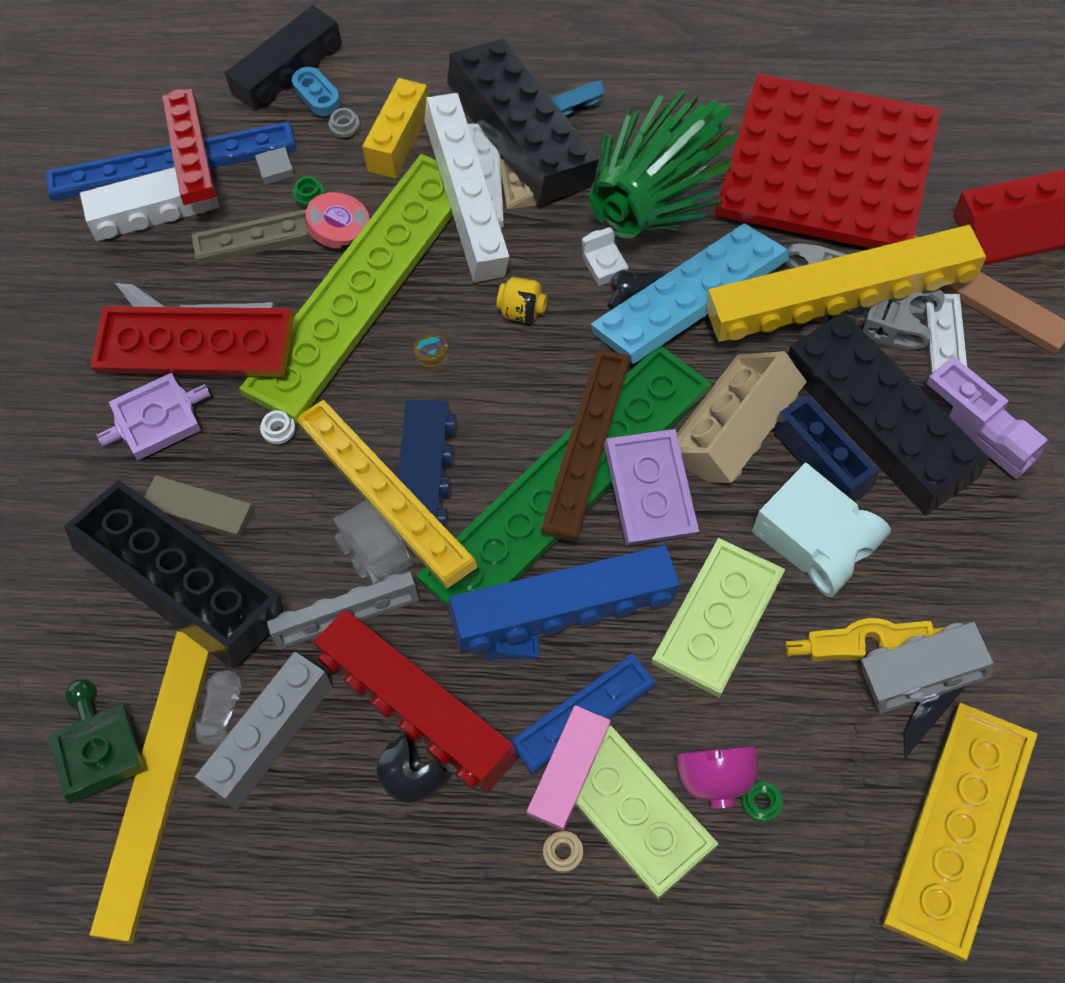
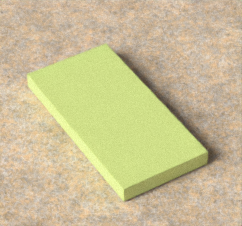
[652,538,785,698]
[575,725,718,900]

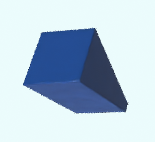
[485,635,539,661]

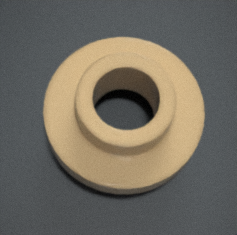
[543,831,583,873]

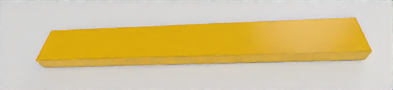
[297,400,478,589]
[90,631,212,944]

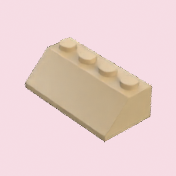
[677,351,807,483]

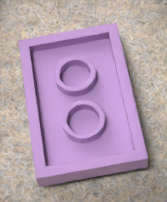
[604,429,699,546]

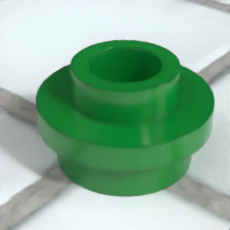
[293,176,325,207]
[742,781,783,822]

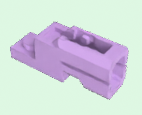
[926,356,1049,479]

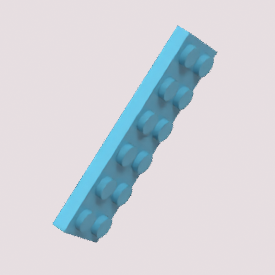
[591,223,789,364]

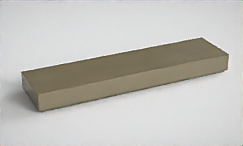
[191,209,315,266]

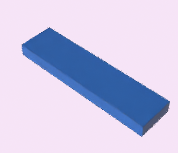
[509,653,656,775]

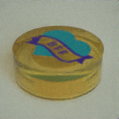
[414,332,448,367]

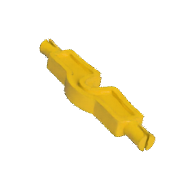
[785,618,945,662]

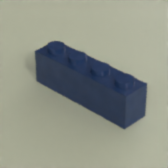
[393,400,456,541]

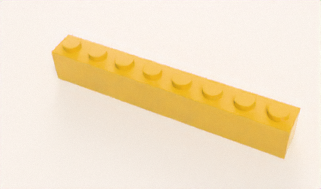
[706,225,986,342]

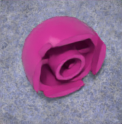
[677,746,758,808]

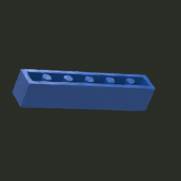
[448,545,680,653]

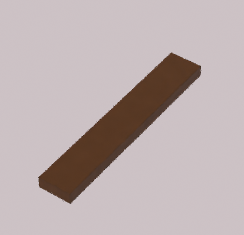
[541,349,631,543]

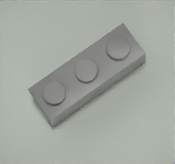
[861,622,994,714]

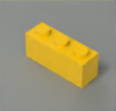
[362,78,429,179]

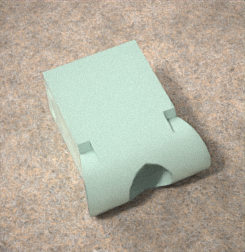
[752,462,891,598]

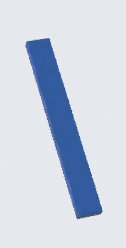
[46,121,296,201]

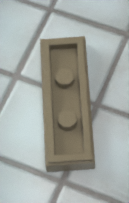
[144,475,254,540]

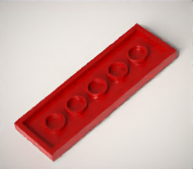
[90,306,295,377]

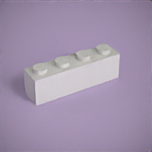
[80,167,219,241]

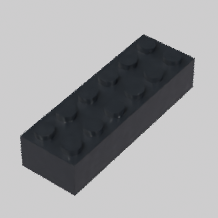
[447,39,599,204]
[788,311,989,516]
[64,479,283,670]

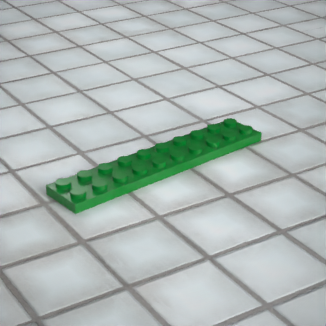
[416,346,711,608]

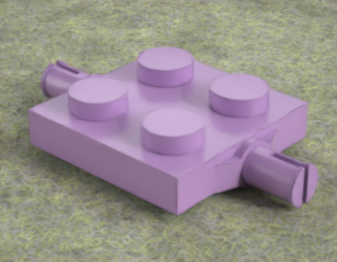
[96,373,211,461]

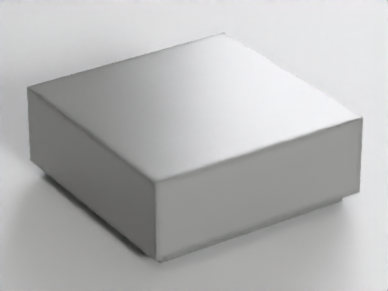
[255,147,294,185]

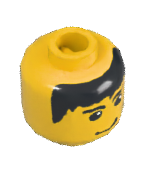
[496,277,548,324]

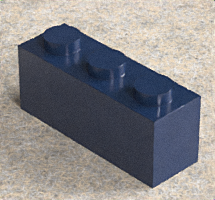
[775,394,879,502]

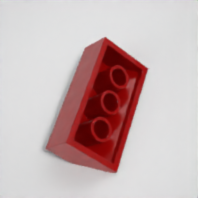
[953,169,1065,266]

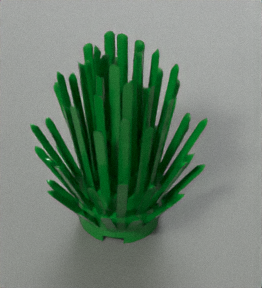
[588,90,739,238]

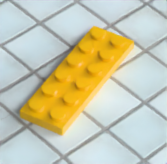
[882,703,1037,962]

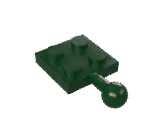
[49,679,145,804]

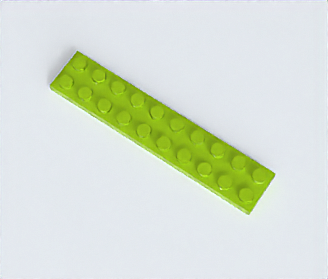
[239,154,453,424]

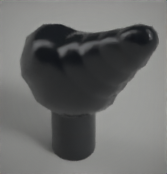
[607,270,664,310]

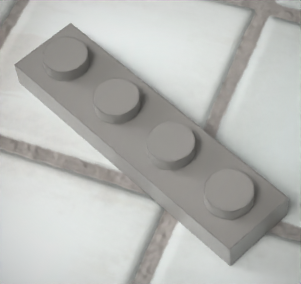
[267,572,420,650]

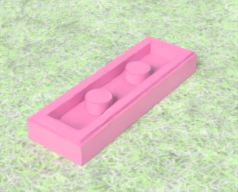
[526,706,611,831]

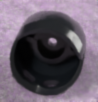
[376,734,449,803]

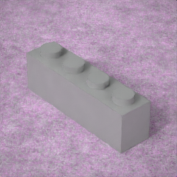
[195,652,332,811]

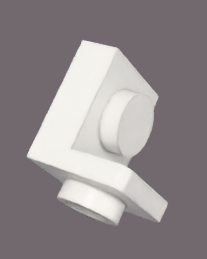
[582,227,628,286]

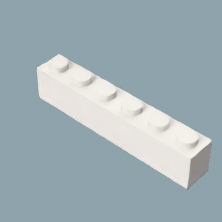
[424,93,509,283]

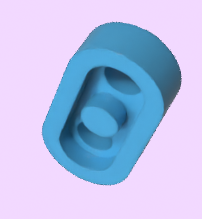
[292,67,340,116]
[551,80,605,115]

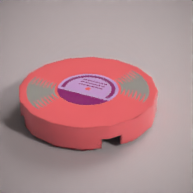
[305,192,369,248]

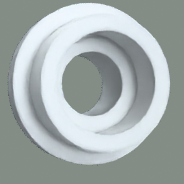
[260,410,296,444]

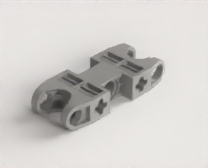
[785,243,945,350]

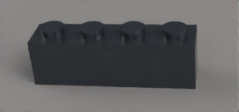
[224,5,342,112]

